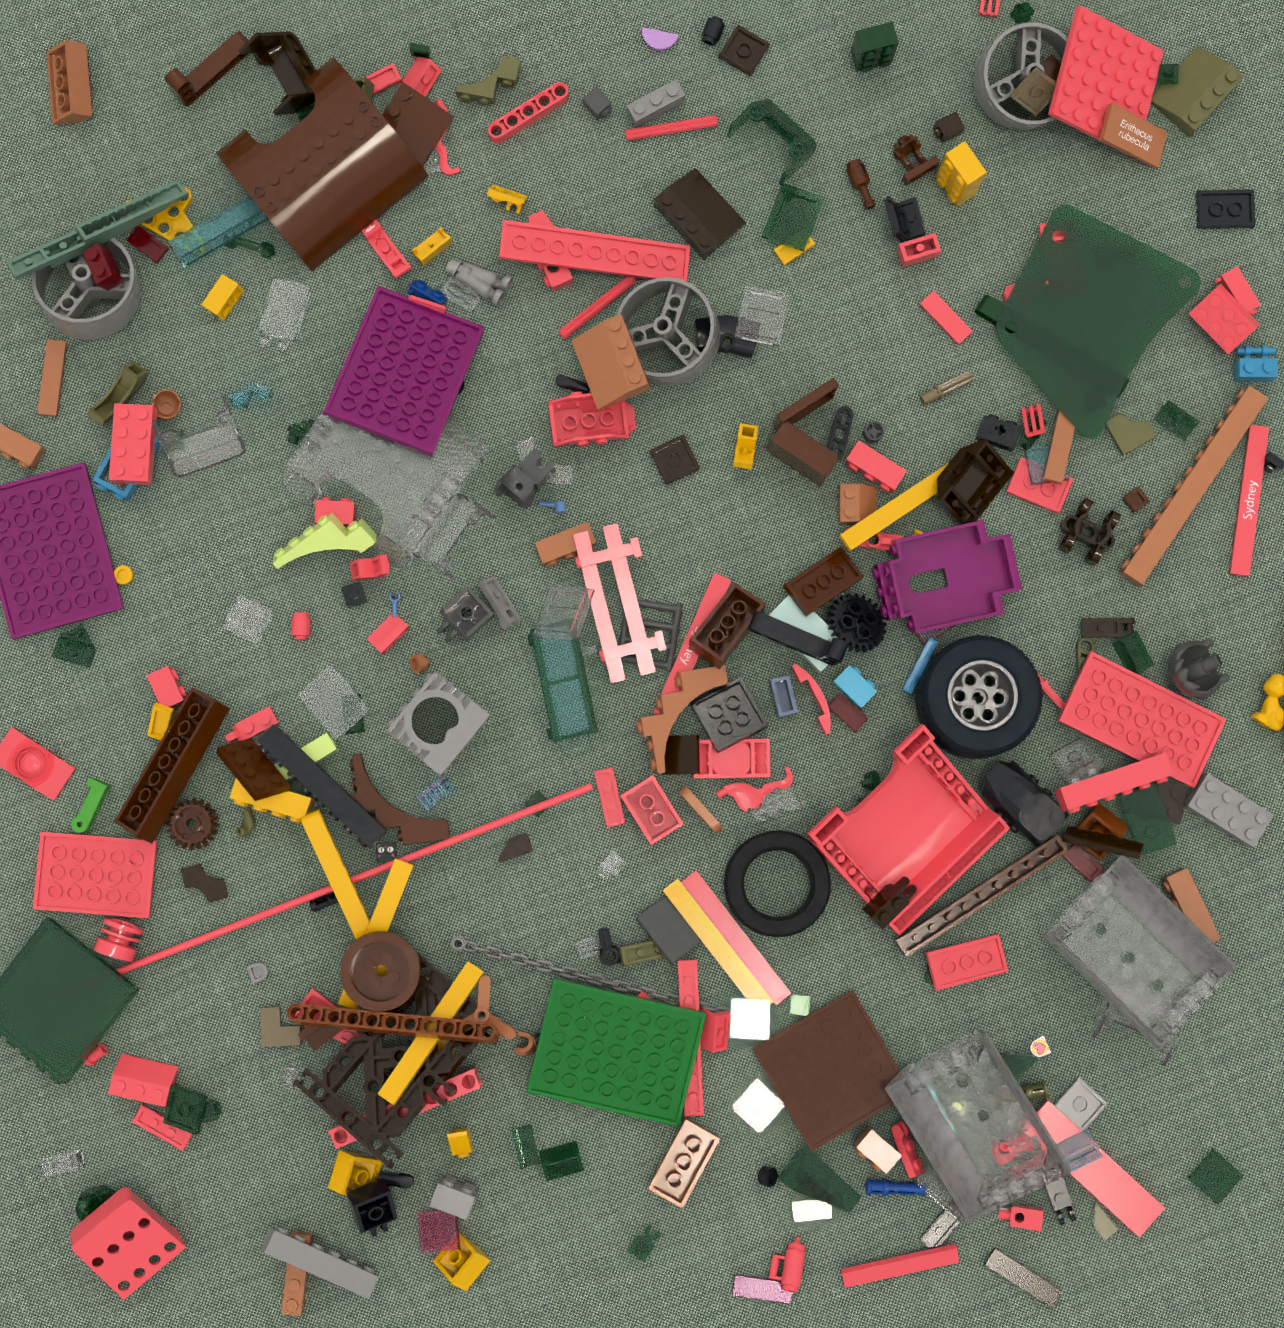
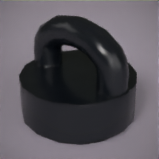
[758,1166,778,1187]

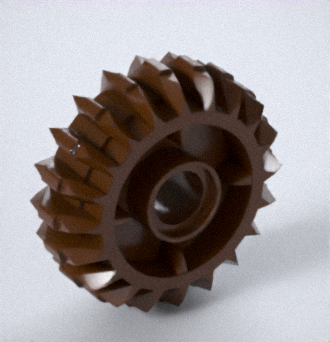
[166,798,219,850]

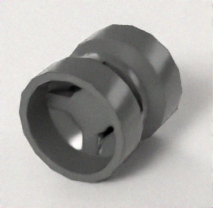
[863,421,884,444]

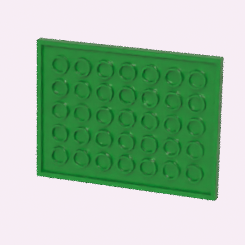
[526,978,706,1127]

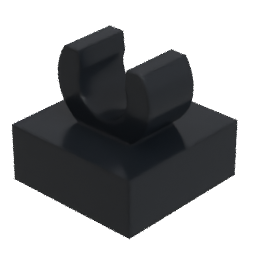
[1264,451,1284,474]

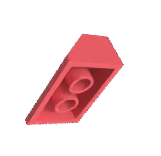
[108,1053,179,1107]

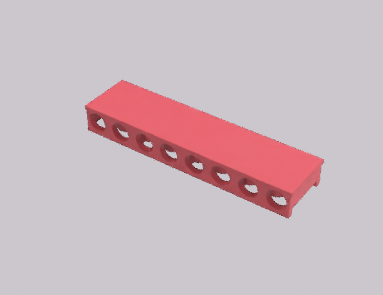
[328,1066,483,1149]
[1020,1099,1165,1238]

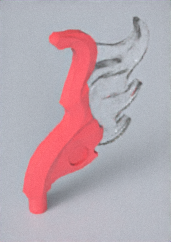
[421,99,460,185]
[716,767,805,821]

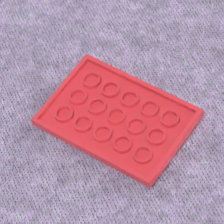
[33,832,158,918]

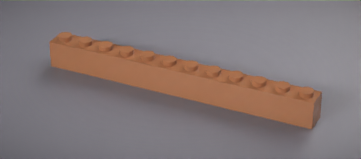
[1120,385,1268,587]

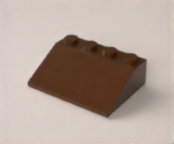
[382,82,454,167]

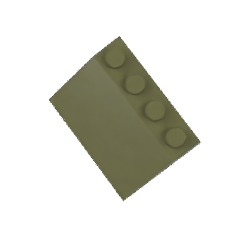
[1151,46,1244,137]

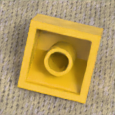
[328,1150,382,1195]
[432,1231,491,1291]

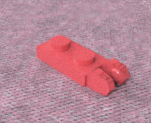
[891,1121,924,1179]

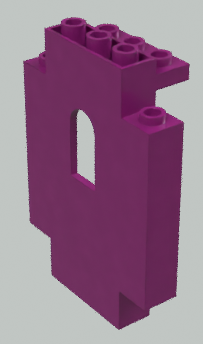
[872,520,1022,634]

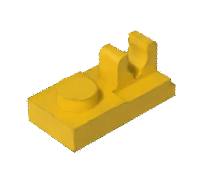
[487,184,528,214]

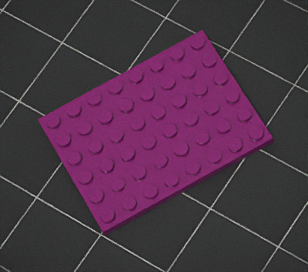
[323,286,484,456]
[0,462,124,640]

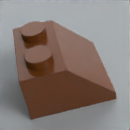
[1076,802,1128,860]

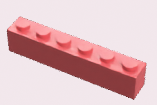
[1054,753,1174,814]

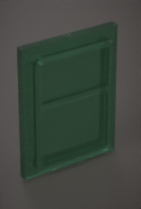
[761,183,825,251]

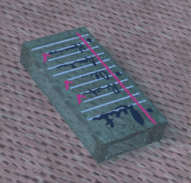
[415,774,456,813]

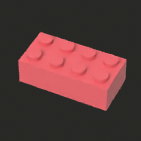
[109,403,158,485]

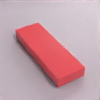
[919,291,973,345]
[594,767,626,828]
[132,1104,193,1151]

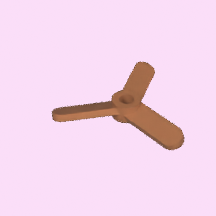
[446,976,517,1040]

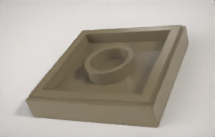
[1010,66,1056,116]

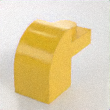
[733,423,759,470]

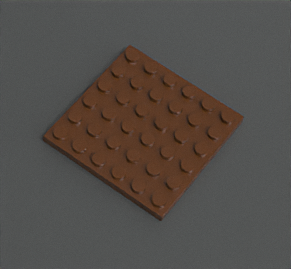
[752,990,913,1152]

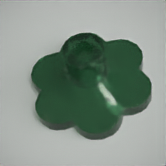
[1010,2,1034,24]

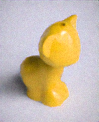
[1251,673,1284,731]

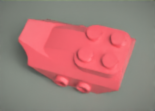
[548,391,636,447]

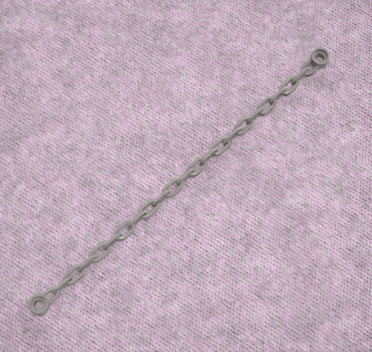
[451,936,766,1030]

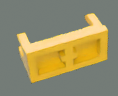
[411,227,452,266]
[201,274,245,321]

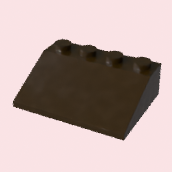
[654,168,746,260]

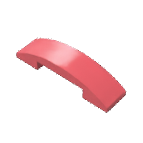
[361,219,411,279]
[791,664,831,735]

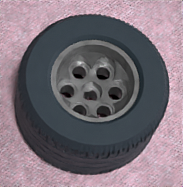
[915,635,1043,759]

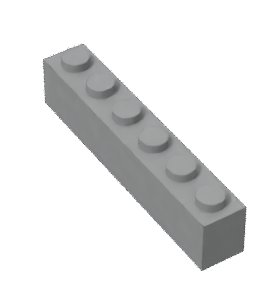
[260,1227,379,1299]

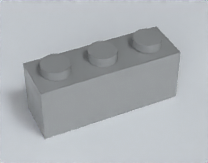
[627,79,685,128]

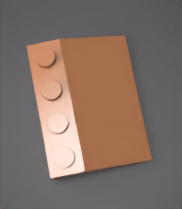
[571,314,651,411]

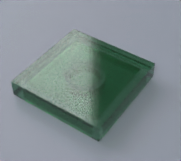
[163,1084,207,1135]
[1187,1148,1244,1205]

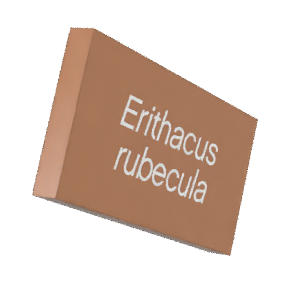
[1099,103,1168,168]

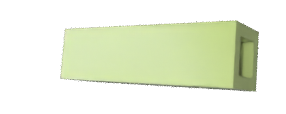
[274,733,339,782]

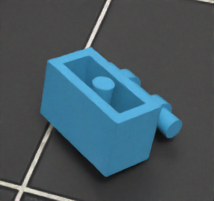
[1234,345,1278,382]

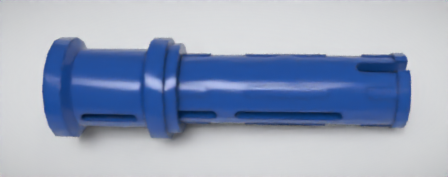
[865,1178,926,1196]

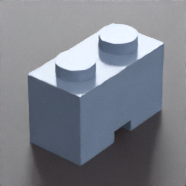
[769,675,798,718]

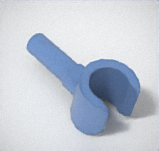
[539,501,566,513]
[389,590,401,617]

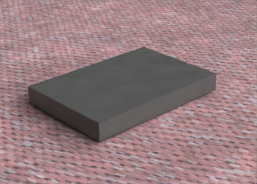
[636,896,702,965]

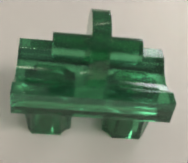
[287,419,325,453]

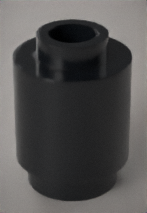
[701,16,725,46]

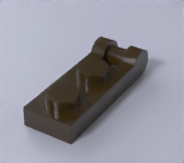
[1081,618,1135,638]

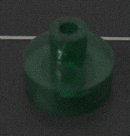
[861,770,882,791]

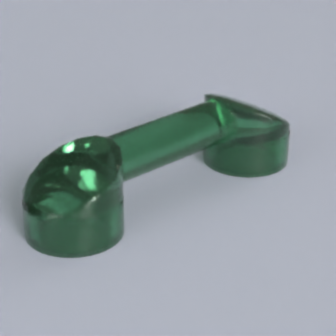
[223,232,275,259]

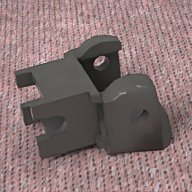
[493,448,556,509]

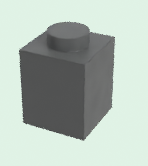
[582,86,612,121]

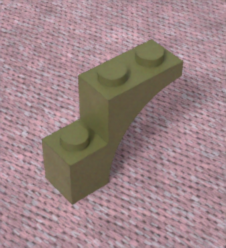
[456,55,521,105]
[87,361,148,426]

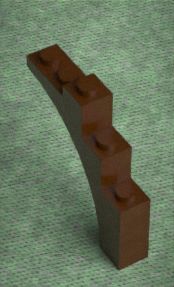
[350,754,451,845]

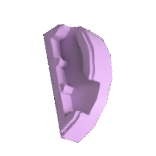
[642,27,679,51]

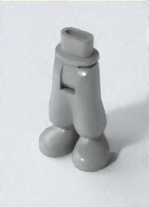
[445,259,514,307]

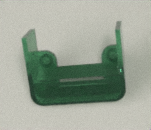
[727,99,817,186]

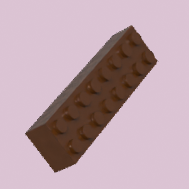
[114,687,230,844]

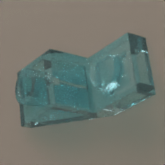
[227,383,273,409]

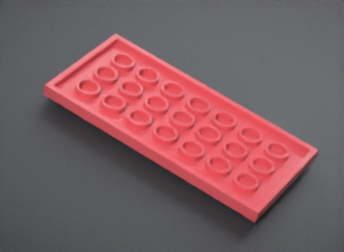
[1057,651,1226,788]

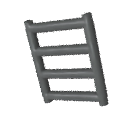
[618,599,683,672]

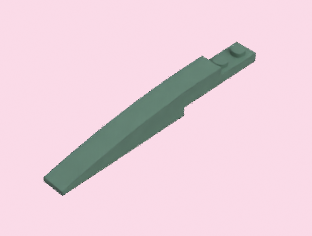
[6,179,188,280]

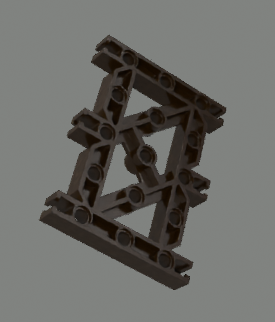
[293,952,499,1169]

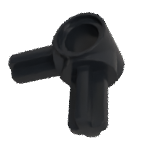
[598,928,621,966]

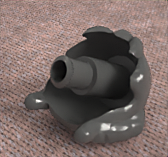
[1168,638,1230,699]

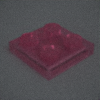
[417,1210,460,1253]

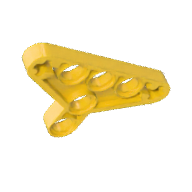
[125,187,206,256]

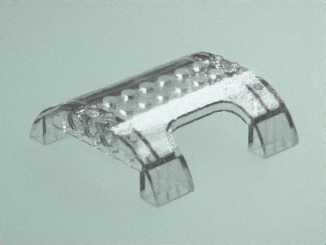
[280,410,493,573]

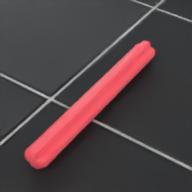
[625,115,718,140]
[559,276,636,339]

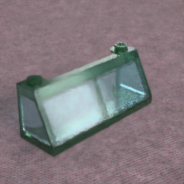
[527,618,599,743]

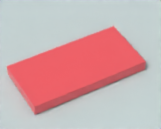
[925,934,1009,991]

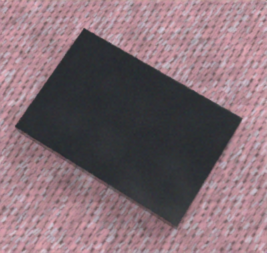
[1196,190,1255,229]

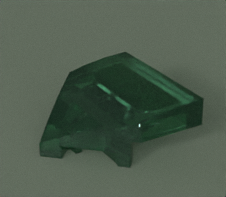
[52,623,96,668]

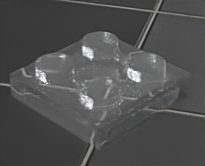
[222,594,274,645]

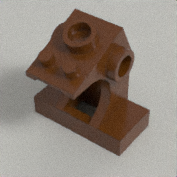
[893,134,940,186]

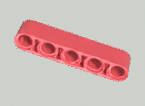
[488,82,569,144]

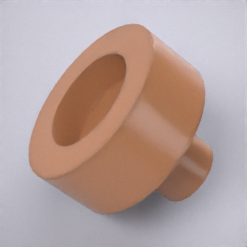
[409,653,430,674]

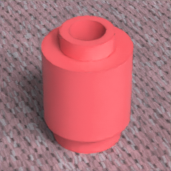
[291,612,311,640]

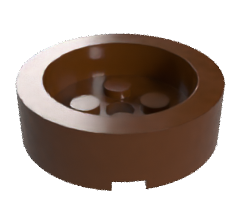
[340,931,422,1012]

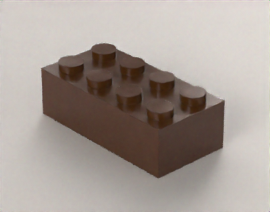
[689,583,766,669]

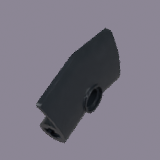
[695,315,761,358]

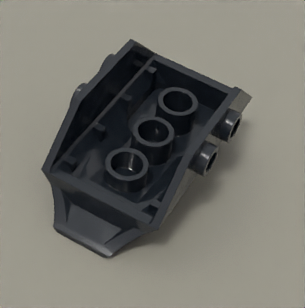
[981,760,1069,847]

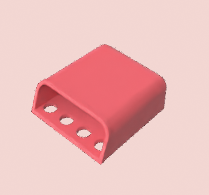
[70,1187,186,1300]

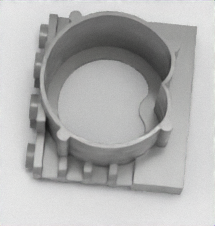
[386,671,491,776]

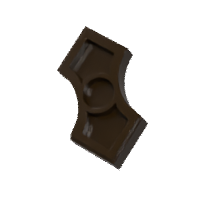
[181,864,228,902]

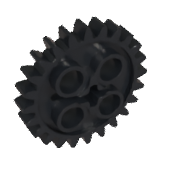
[826,593,887,653]

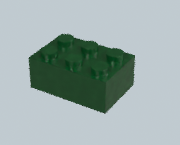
[851,21,899,72]

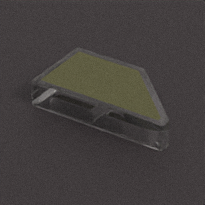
[1091,1200,1120,1242]

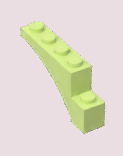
[272,513,377,569]

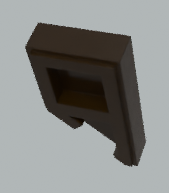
[498,833,533,863]

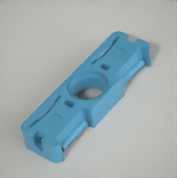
[902,637,938,695]

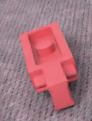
[224,706,279,743]

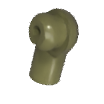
[236,809,255,837]

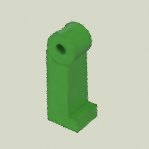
[71,778,111,833]

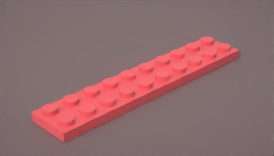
[499,220,690,282]

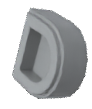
[246,962,269,985]

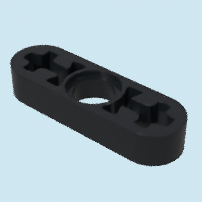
[828,406,854,461]

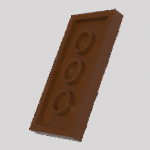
[783,547,864,617]
[216,738,290,801]

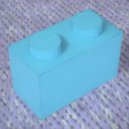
[832,665,877,709]

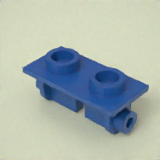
[407,280,448,305]

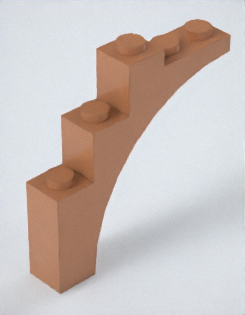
[636,665,728,774]

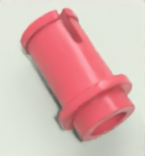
[83,1043,108,1066]

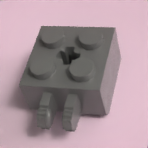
[437,586,495,643]

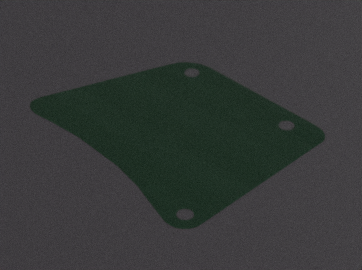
[997,205,1201,439]

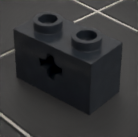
[975,414,1021,452]

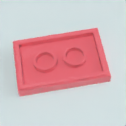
[1006,457,1073,514]

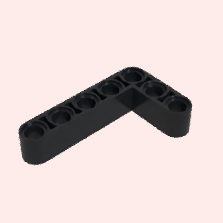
[748,611,849,666]

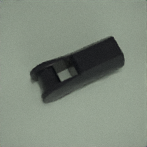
[555,374,589,394]
[378,1171,414,1188]

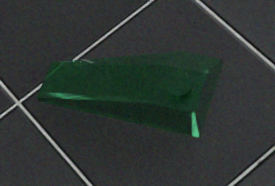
[777,1146,862,1212]

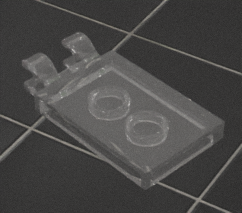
[258,277,312,353]

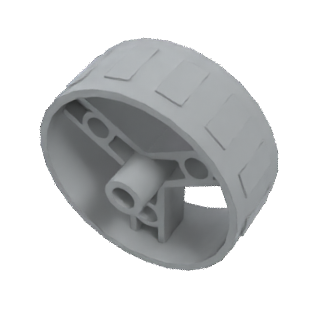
[973,22,1068,131]
[32,233,141,340]
[616,277,721,386]

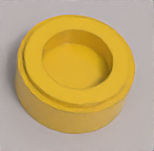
[114,565,134,585]

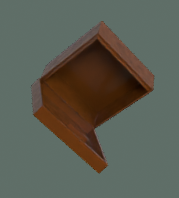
[767,378,839,487]

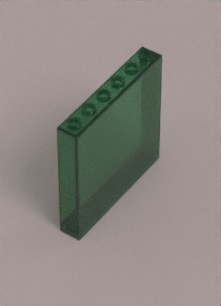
[0,918,140,1084]

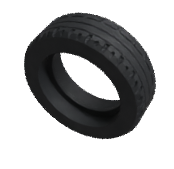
[724,831,831,937]

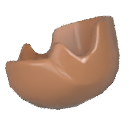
[152,389,181,420]

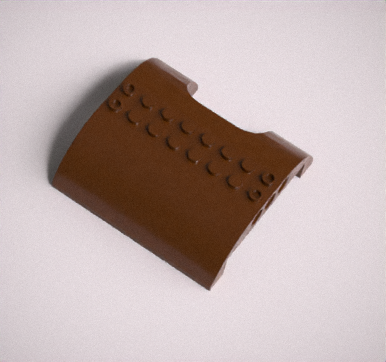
[216,57,429,271]

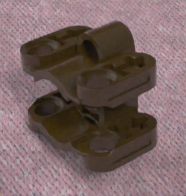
[1058,498,1121,566]

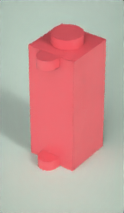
[1214,266,1261,315]

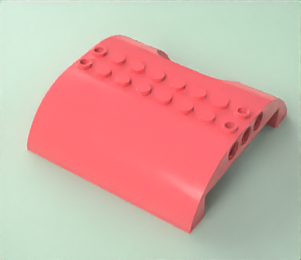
[806,724,1010,936]

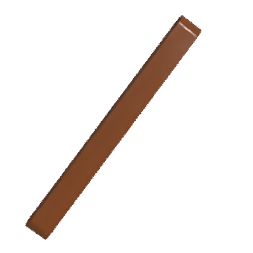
[287,1004,500,1044]

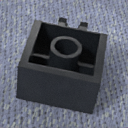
[346,1178,398,1237]

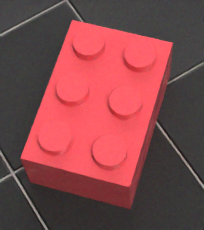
[1189,284,1260,354]
[620,775,684,845]

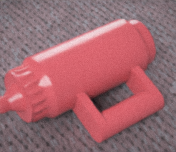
[769,1237,806,1293]

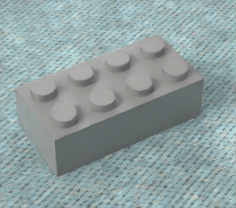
[1184,773,1274,848]

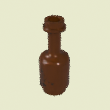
[846,159,876,210]

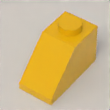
[447,1127,473,1158]

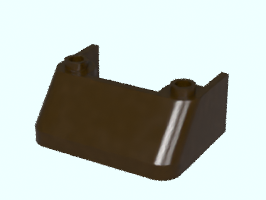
[239,31,316,115]

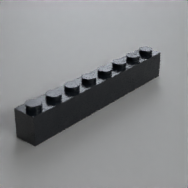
[257,724,387,848]

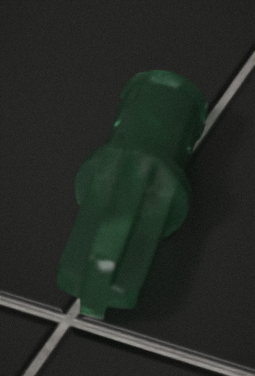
[1020,417,1046,450]

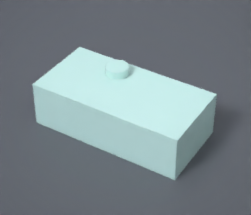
[769,595,838,674]

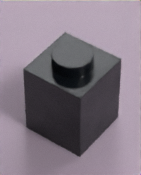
[341,582,368,608]

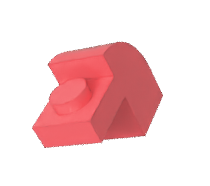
[350,554,390,581]

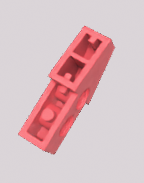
[529,210,573,292]

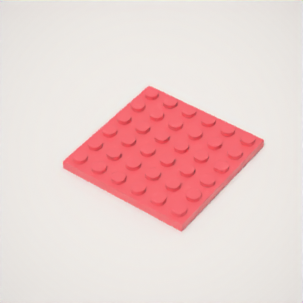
[1048,6,1164,157]

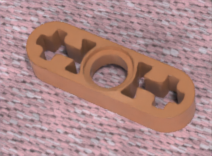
[678,786,723,834]

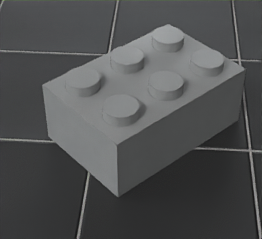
[430,1175,479,1220]

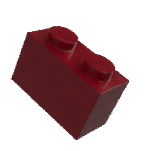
[82,243,123,291]

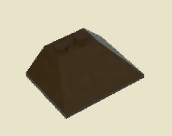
[937,439,1014,525]

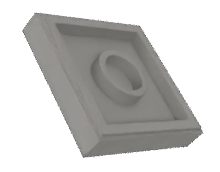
[1053,1076,1109,1132]

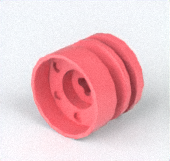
[93,918,144,962]

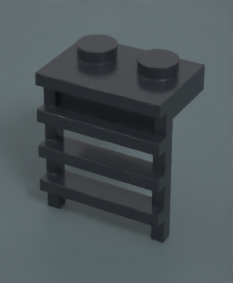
[884,196,926,242]

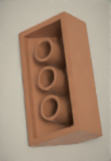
[46,40,93,125]

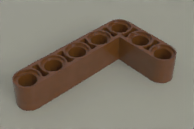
[165,31,248,107]

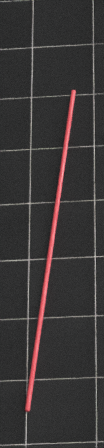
[48,783,593,1002]

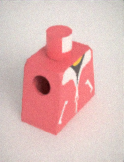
[998,1203,1044,1231]

